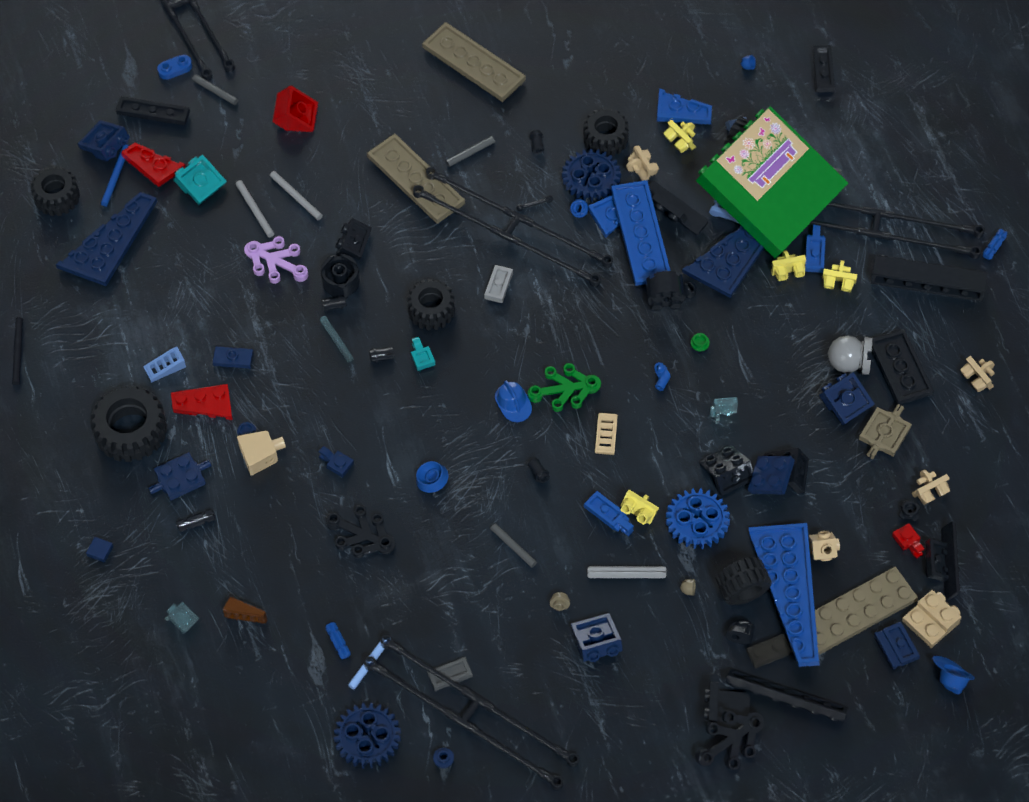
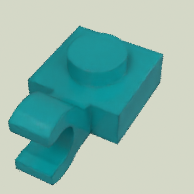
[411,337,435,371]

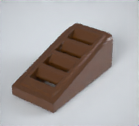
[223,597,268,624]

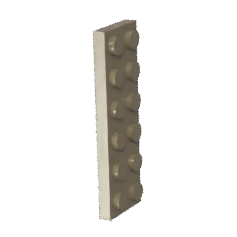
[422,22,526,102]
[367,134,465,224]
[815,567,918,655]

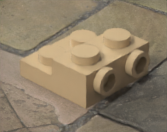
[902,590,961,648]

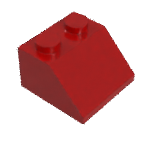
[273,85,318,132]

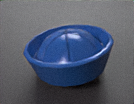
[416,461,449,493]

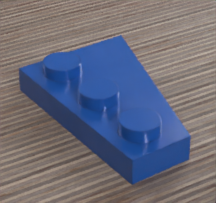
[588,195,620,238]

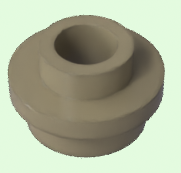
[550,592,570,611]

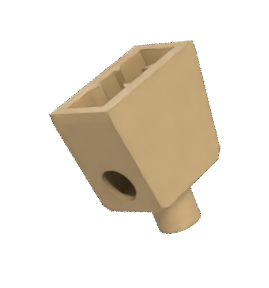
[237,431,286,476]

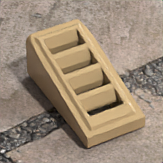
[595,413,618,455]

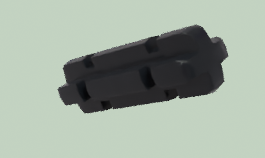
[176,509,215,532]

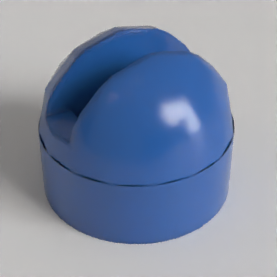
[741,55,756,70]

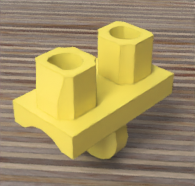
[663,119,696,153]
[771,250,806,281]
[822,260,857,292]
[620,490,659,525]

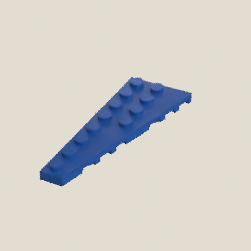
[749,523,819,667]

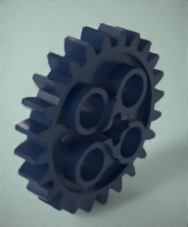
[562,149,621,202]
[334,703,401,769]

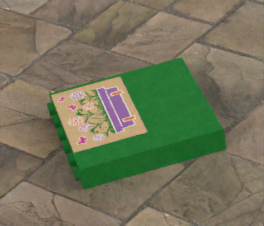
[696,106,848,258]

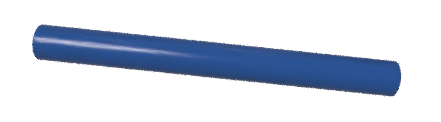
[101,144,129,206]

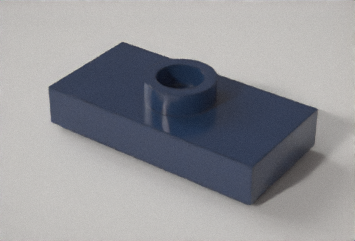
[213,346,253,369]

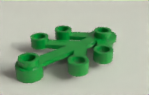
[528,363,601,412]

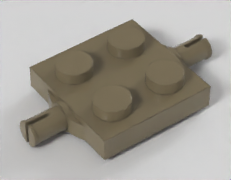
[859,404,912,459]

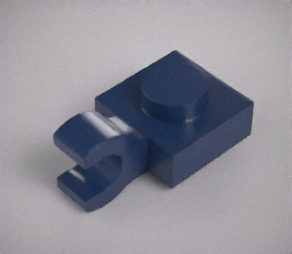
[319,446,354,478]

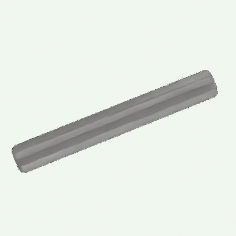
[588,566,666,578]

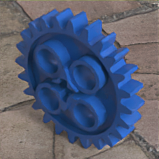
[666,488,730,549]

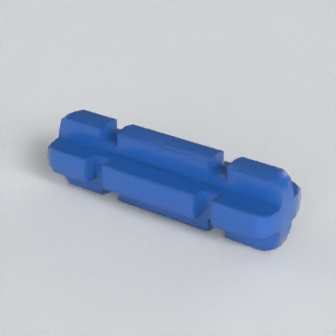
[982,229,1007,260]
[326,622,350,659]

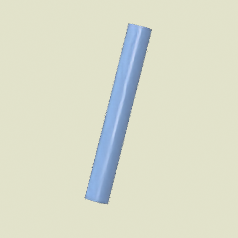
[348,640,389,690]

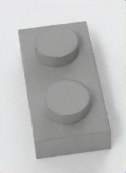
[484,265,513,303]

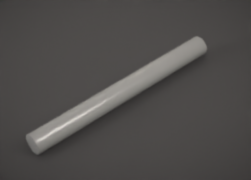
[270,171,323,220]
[236,180,274,238]

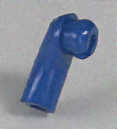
[654,362,671,391]

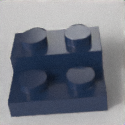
[78,120,130,161]
[819,372,875,425]
[571,613,623,662]

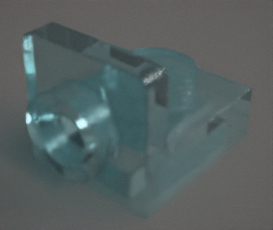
[710,397,738,424]
[165,602,199,633]

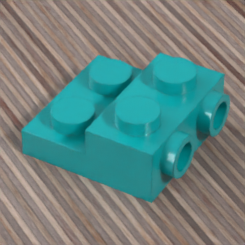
[174,155,227,205]

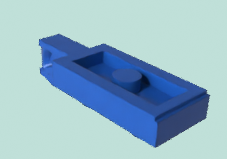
[805,225,826,273]
[584,491,634,536]

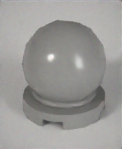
[828,335,872,375]

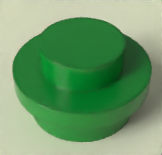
[691,333,710,351]

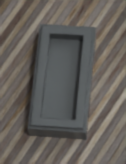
[427,657,473,691]

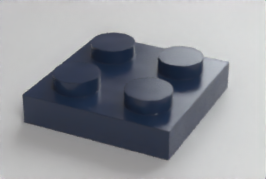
[748,456,795,495]

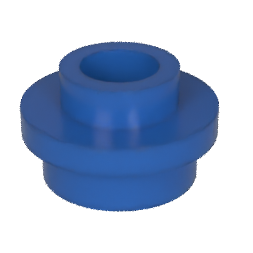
[570,199,588,218]

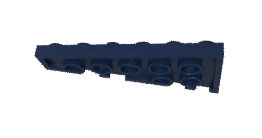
[56,192,157,286]
[682,226,764,298]

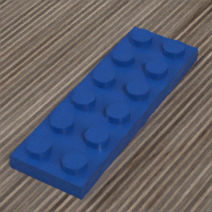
[611,180,670,286]

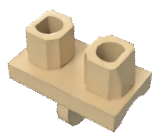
[626,145,659,181]
[960,356,995,392]
[912,470,950,505]

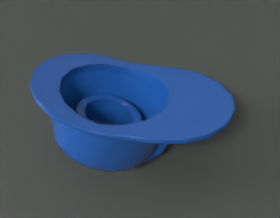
[495,380,532,422]
[933,656,975,694]

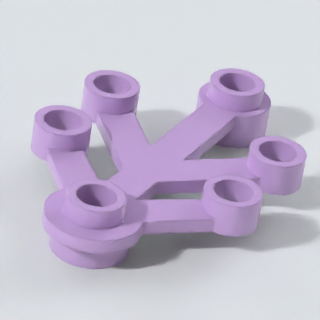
[244,236,308,284]

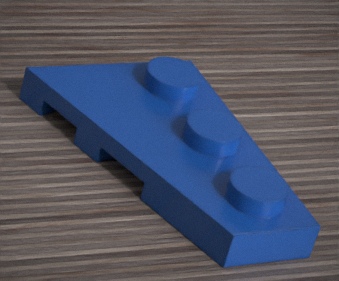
[657,88,712,125]

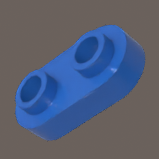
[157,55,192,79]

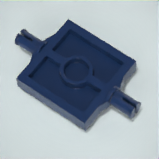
[148,452,212,501]

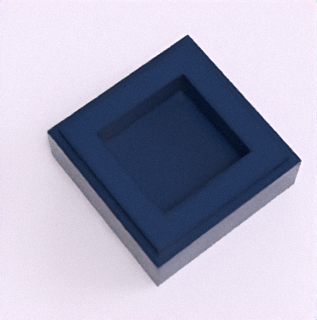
[86,537,113,563]

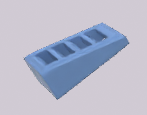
[143,347,186,383]

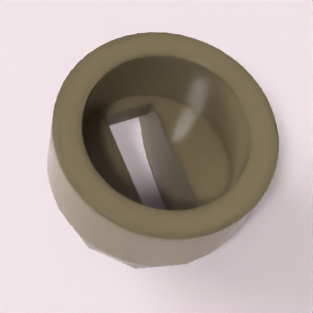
[680,579,696,595]

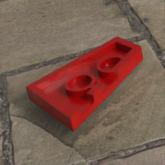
[122,143,185,187]
[171,384,233,420]

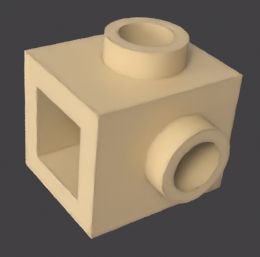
[809,531,840,561]

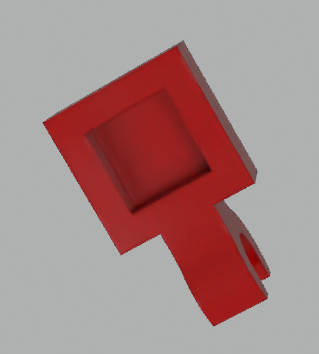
[892,523,924,559]

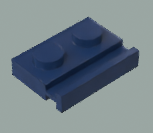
[874,622,920,670]

